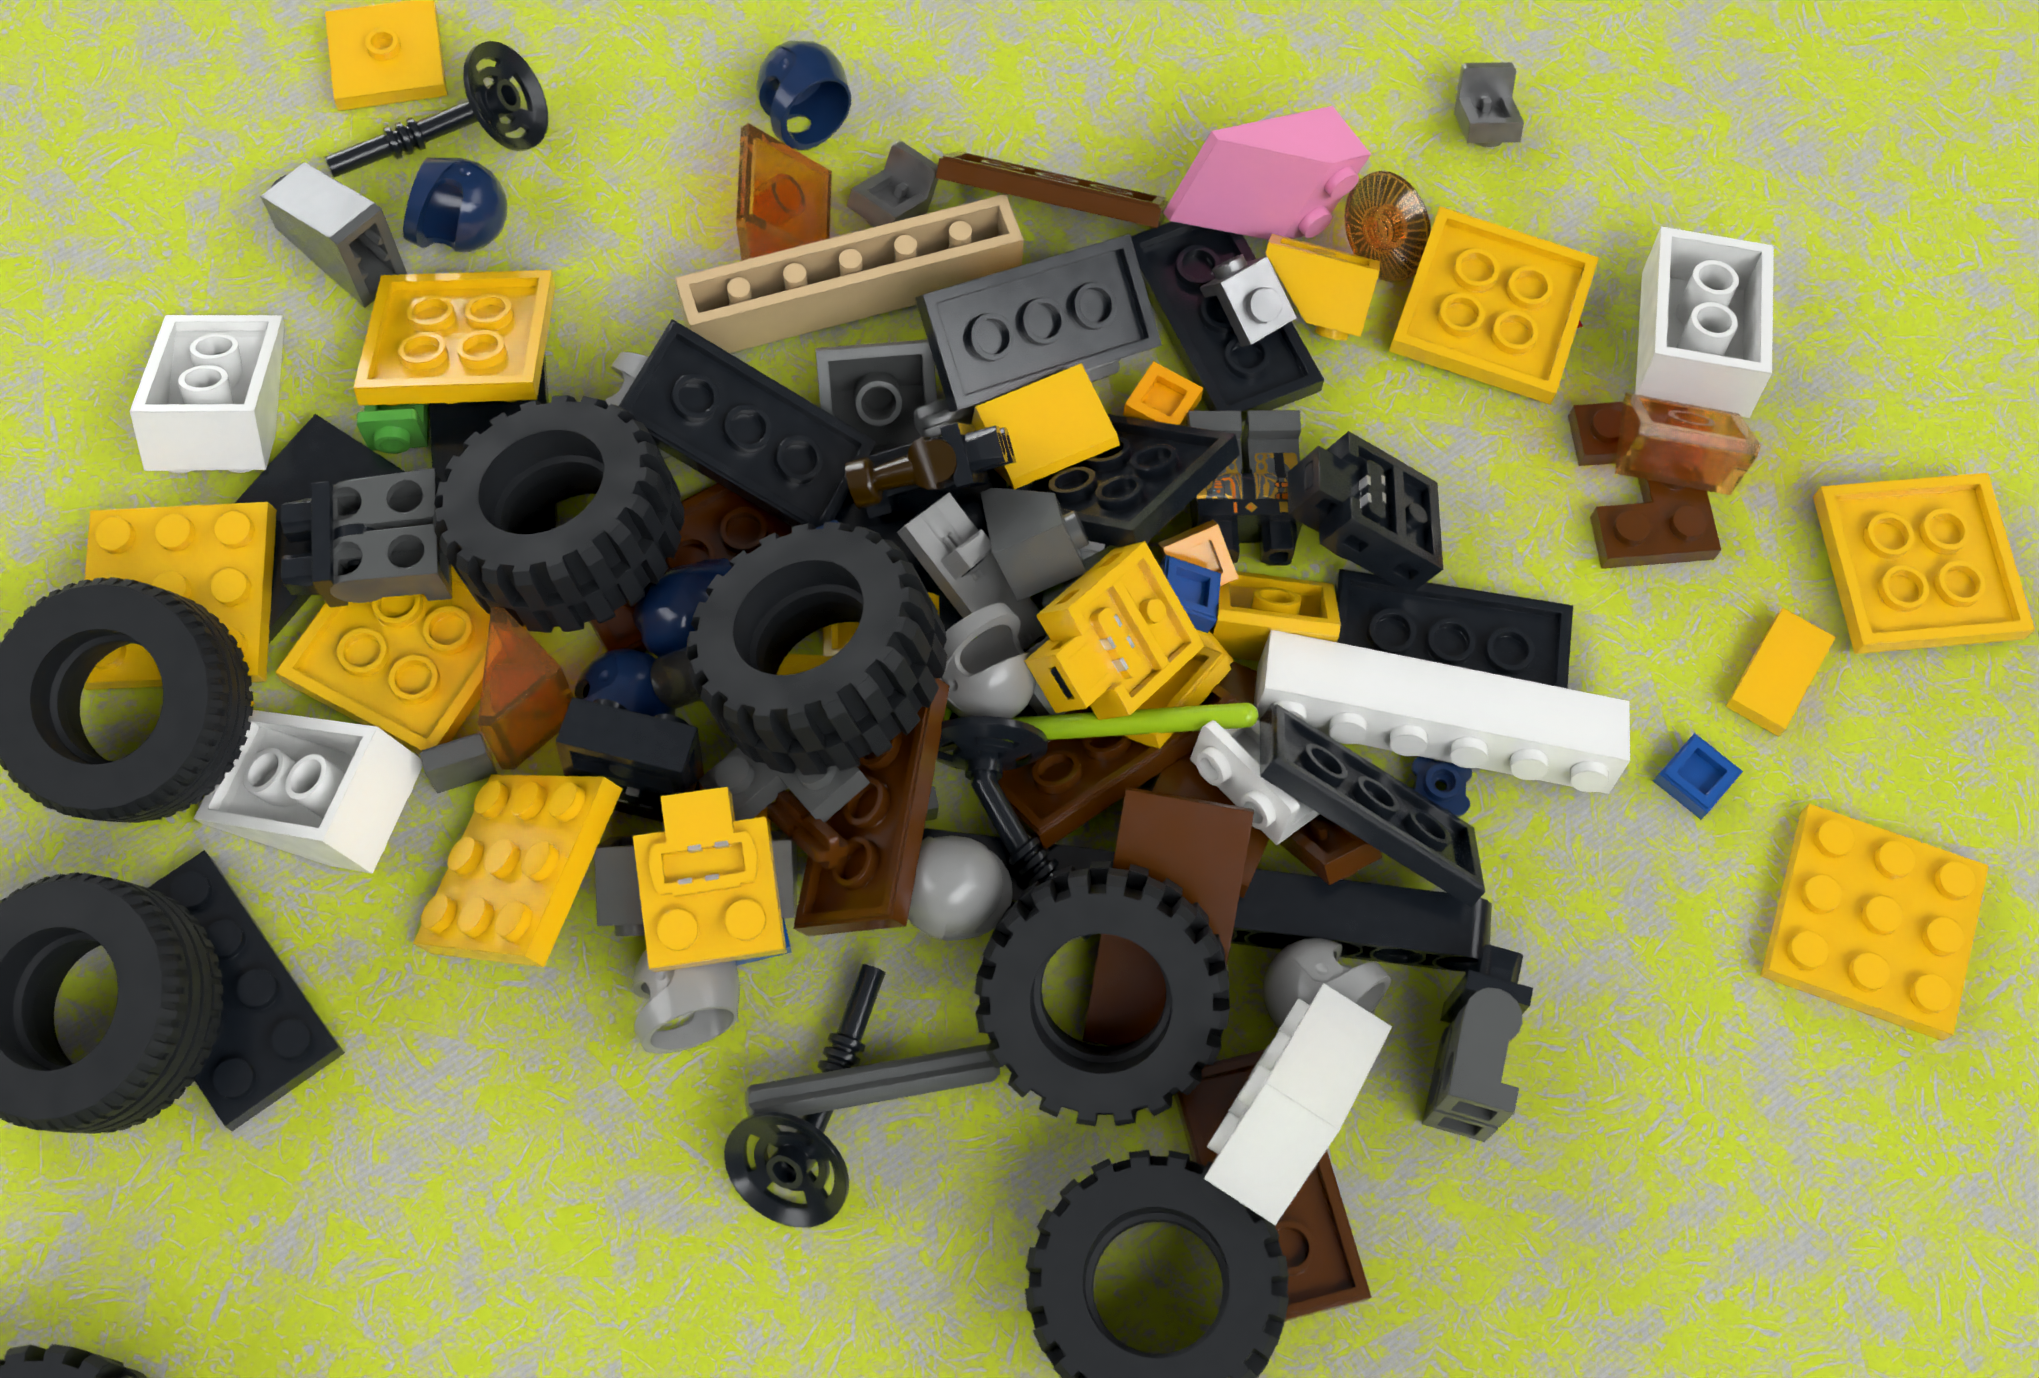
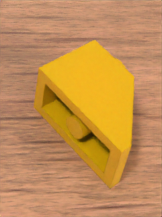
[1265,234,1381,341]

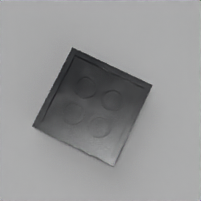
[1006,414,1240,547]

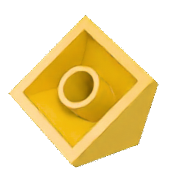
[971,363,1120,490]
[1210,571,1341,661]

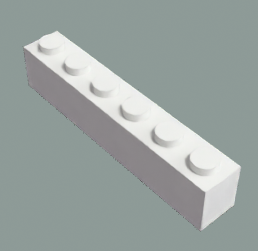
[1253,630,1630,794]

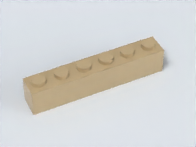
[675,194,1024,353]

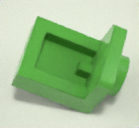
[357,403,428,454]

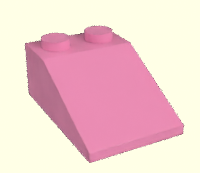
[1163,106,1371,240]

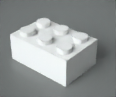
[1635,226,1774,418]
[1204,983,1392,1225]

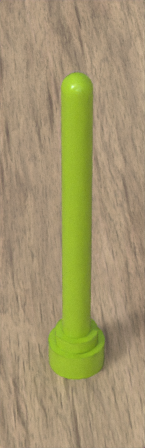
[957,703,1259,742]

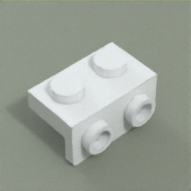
[1190,720,1320,845]

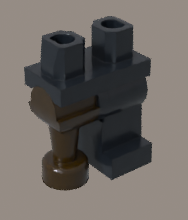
[845,422,1016,519]

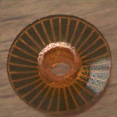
[1344,171,1431,282]

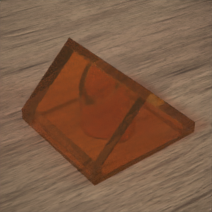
[736,123,832,261]
[1615,392,1761,495]
[478,607,573,770]

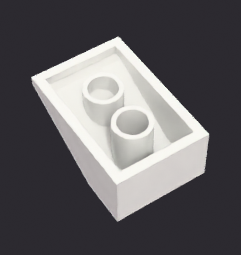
[130,315,284,473]
[193,710,423,874]

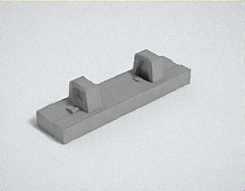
[897,493,1067,716]

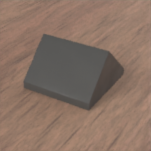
[815,339,937,456]

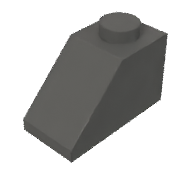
[980,488,1089,601]

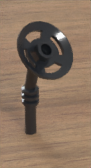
[324,41,548,178]
[936,716,1093,941]
[724,964,886,1228]

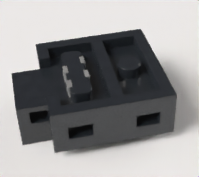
[1287,431,1443,594]
[555,697,704,822]

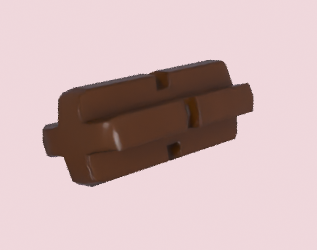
[767,791,849,869]

